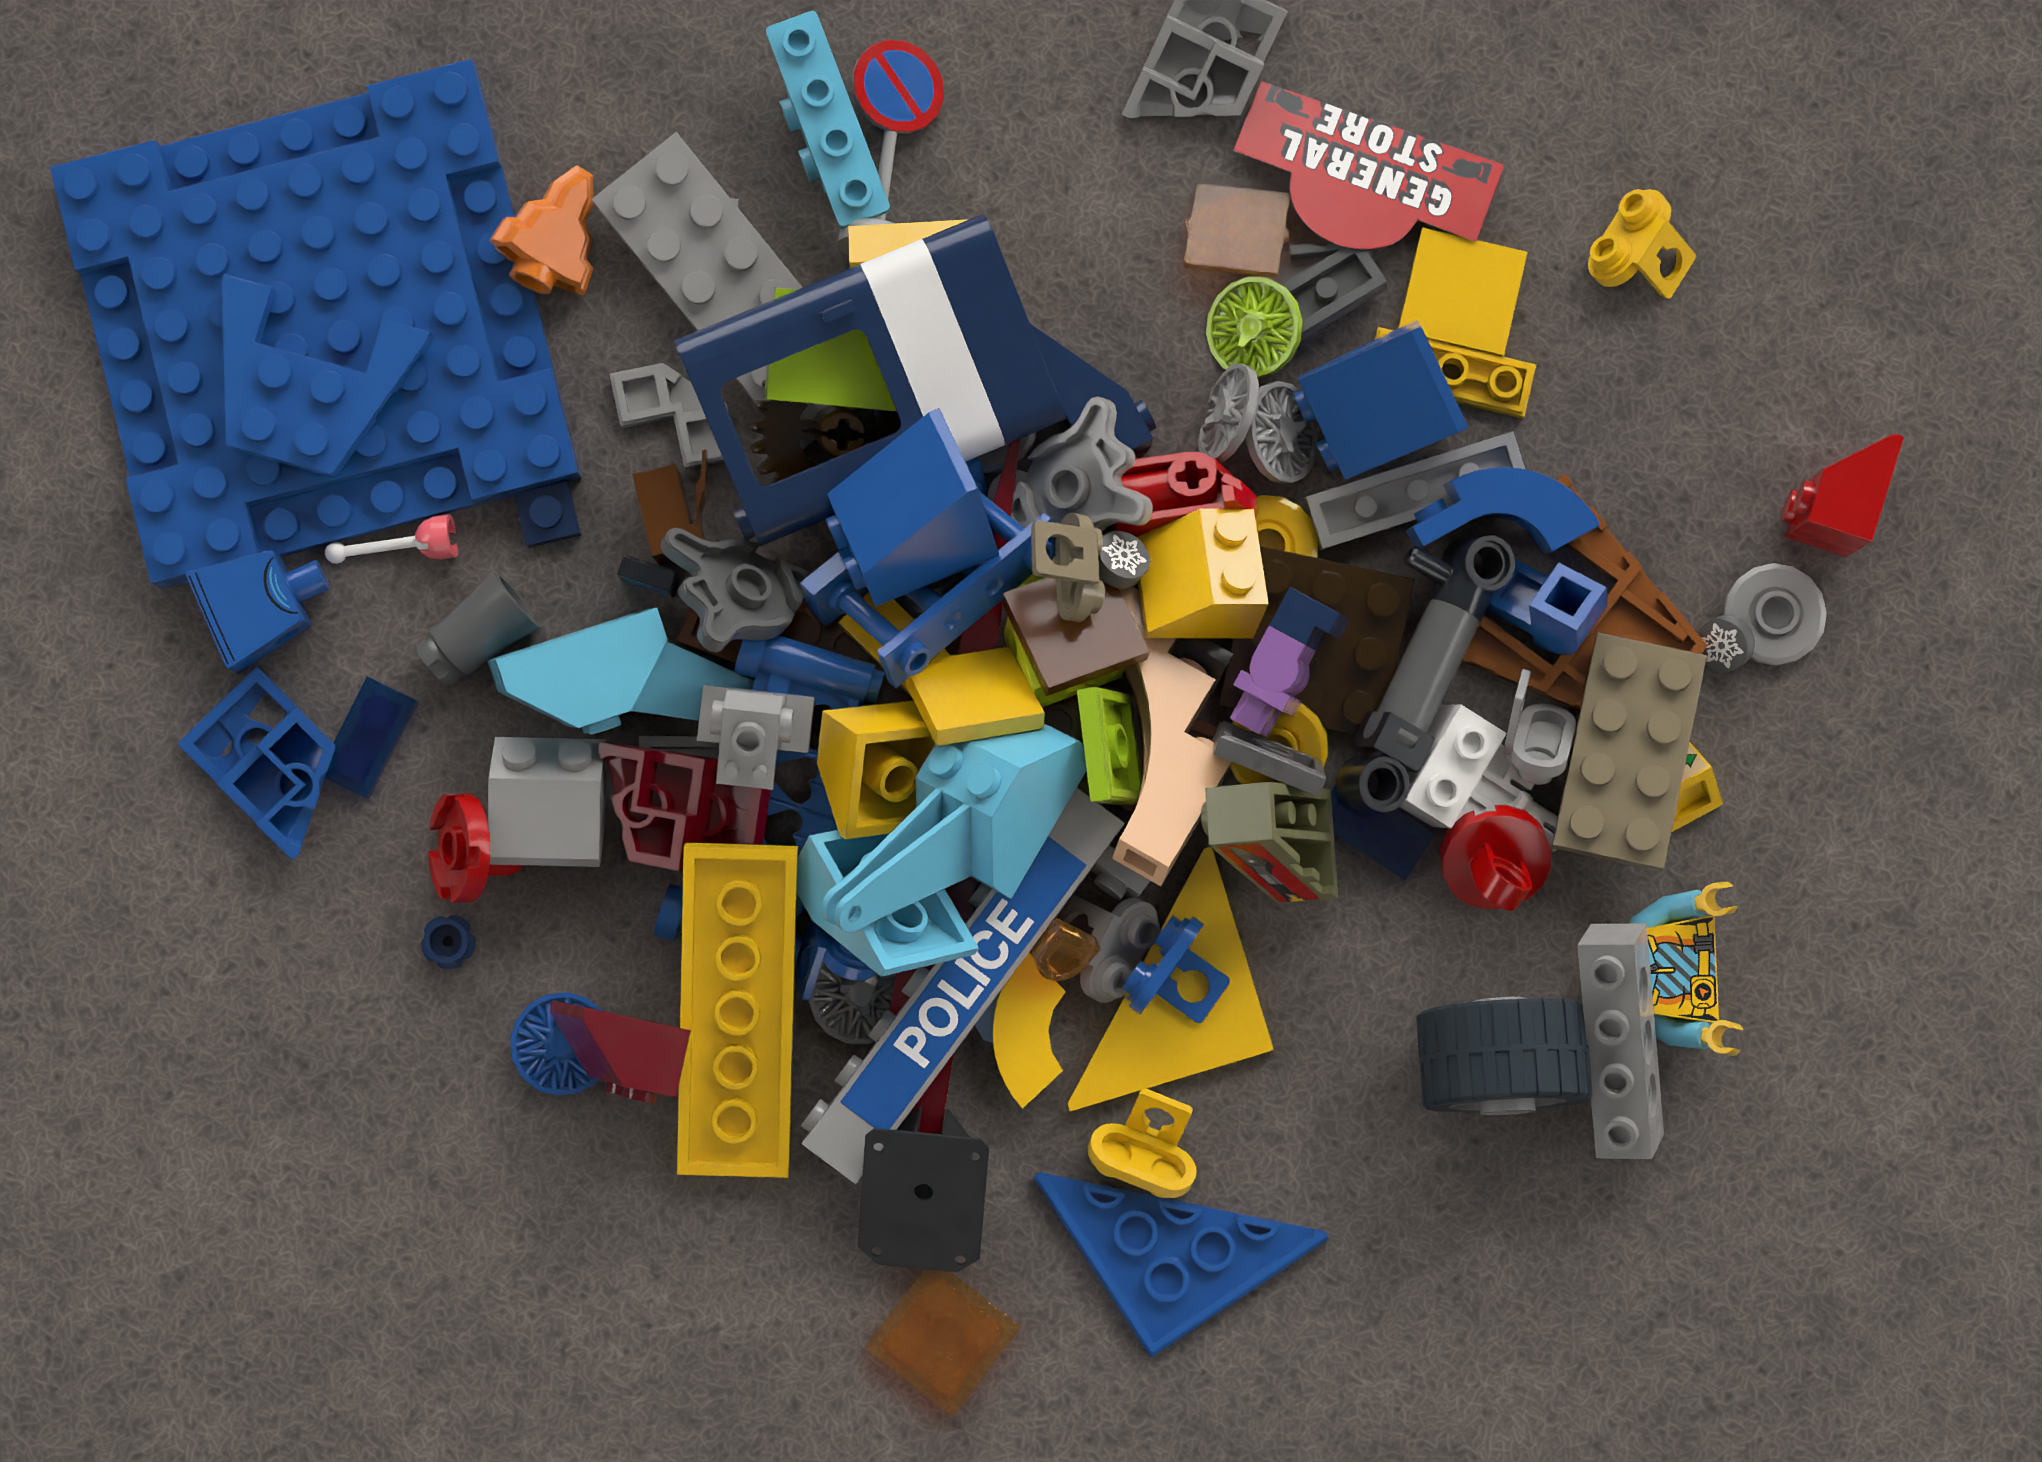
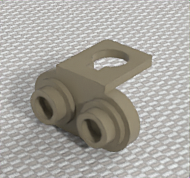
[1031,513,1105,622]

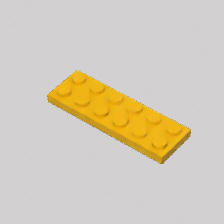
[677,843,798,1178]

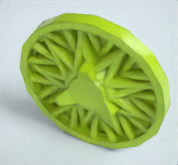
[1206,276,1303,379]

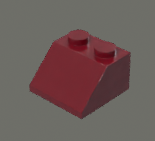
[550,1000,691,1104]

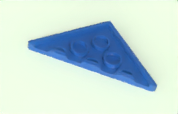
[1033,1172,1329,1357]

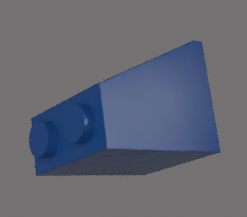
[1293,320,1468,480]
[826,408,999,607]

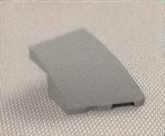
[1122,0,1288,118]

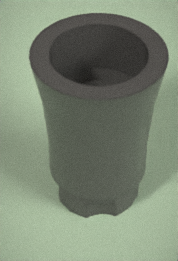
[416,568,542,687]

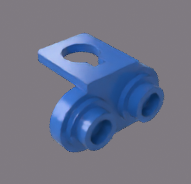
[1122,916,1230,1023]
[795,918,876,1000]

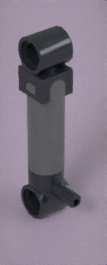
[1336,535,1515,812]

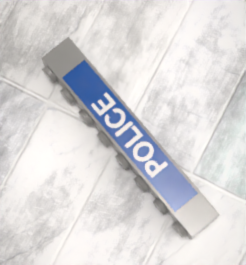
[801,788,1125,1184]

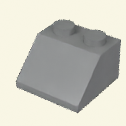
[488,737,610,867]

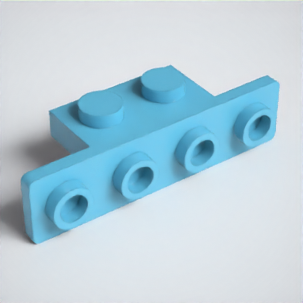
[766,11,890,229]

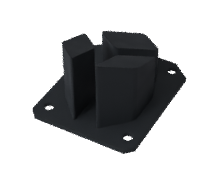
[858,1106,989,1272]

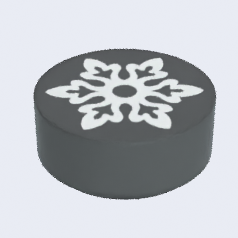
[1098,531,1150,589]
[1698,615,1755,672]

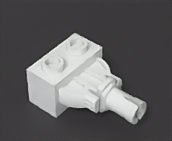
[1399,704,1558,852]

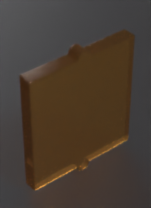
[1183,183,1291,278]

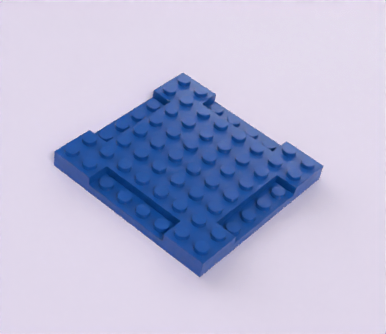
[50,59,582,589]

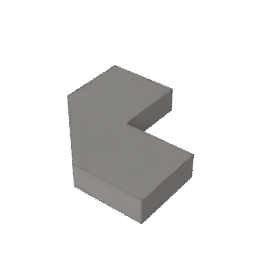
[610,363,730,470]

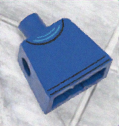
[185,550,330,674]

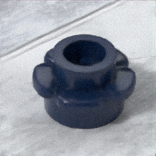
[421,915,476,969]

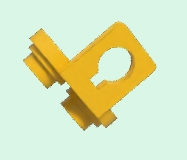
[1588,189,1696,299]
[1087,1088,1197,1198]

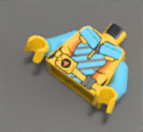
[1629,882,1743,1056]

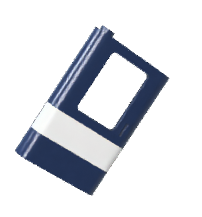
[674,214,1066,547]

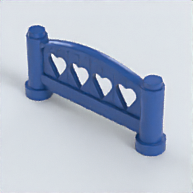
[653,635,885,963]

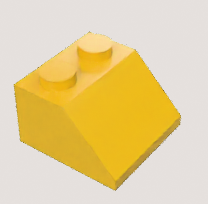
[1137,509,1268,639]
[817,701,935,840]

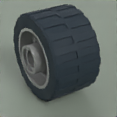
[1416,997,1592,1115]

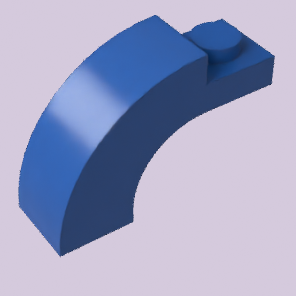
[1405,467,1601,554]

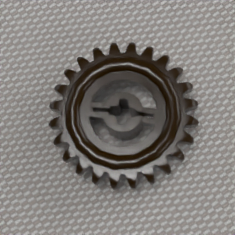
[748,380,900,484]

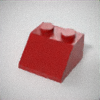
[1781,433,1904,557]

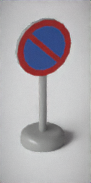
[837,39,944,256]

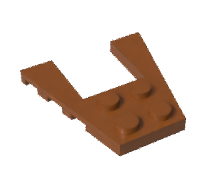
[1462,473,1708,711]

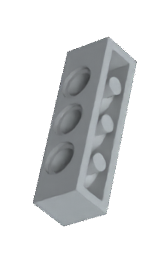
[1577,923,1664,1159]

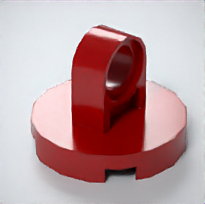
[428,793,524,903]
[1440,805,1552,911]

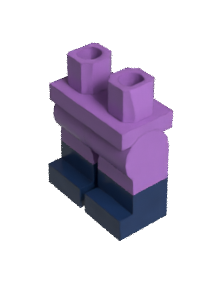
[1230,587,1350,737]

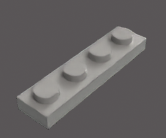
[1303,431,1525,550]

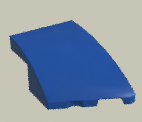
[177,667,336,860]

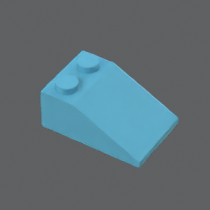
[797,830,979,977]

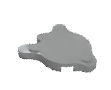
[1011,396,1153,532]

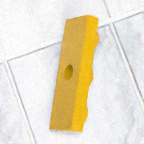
[1374,327,1536,419]

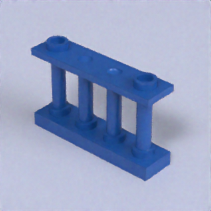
[800,457,1056,688]

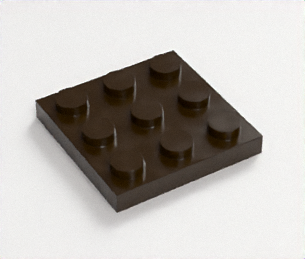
[1219,546,1415,735]

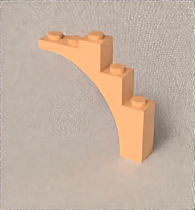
[1043,556,1232,886]

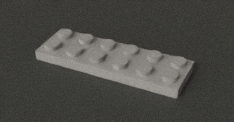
[591,132,856,451]

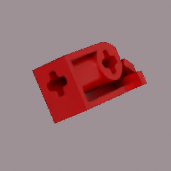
[1115,452,1258,537]

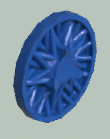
[510,992,603,1096]

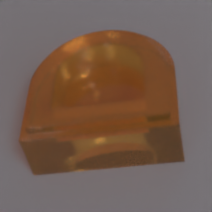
[1031,917,1101,981]

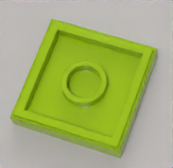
[1077,687,1142,806]

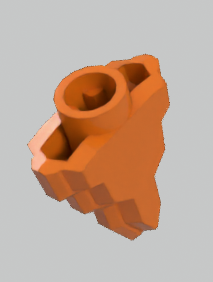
[489,165,594,295]

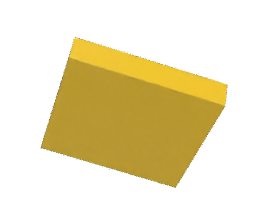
[1398,227,1528,356]
[905,647,1045,746]

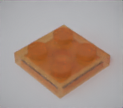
[865,1269,1021,1416]

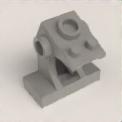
[697,685,815,790]

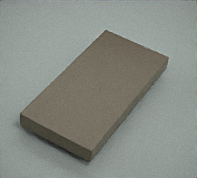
[1551,632,1707,872]

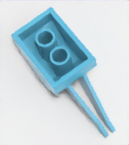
[487,608,754,735]
[821,724,1087,932]

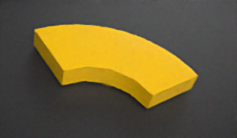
[993,952,1066,1109]

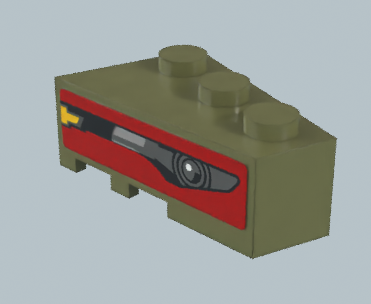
[1201,782,1338,903]

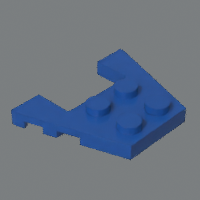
[222,274,433,478]

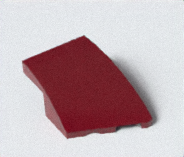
[598,742,771,871]

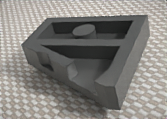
[1240,242,1387,341]

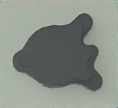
[660,528,810,652]

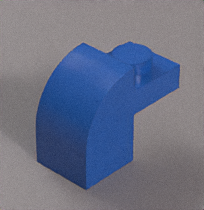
[1487,559,1608,655]

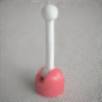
[325,514,458,564]

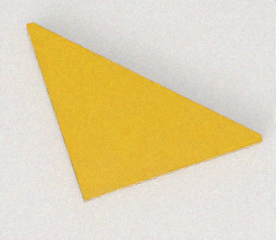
[1067,847,1274,1111]

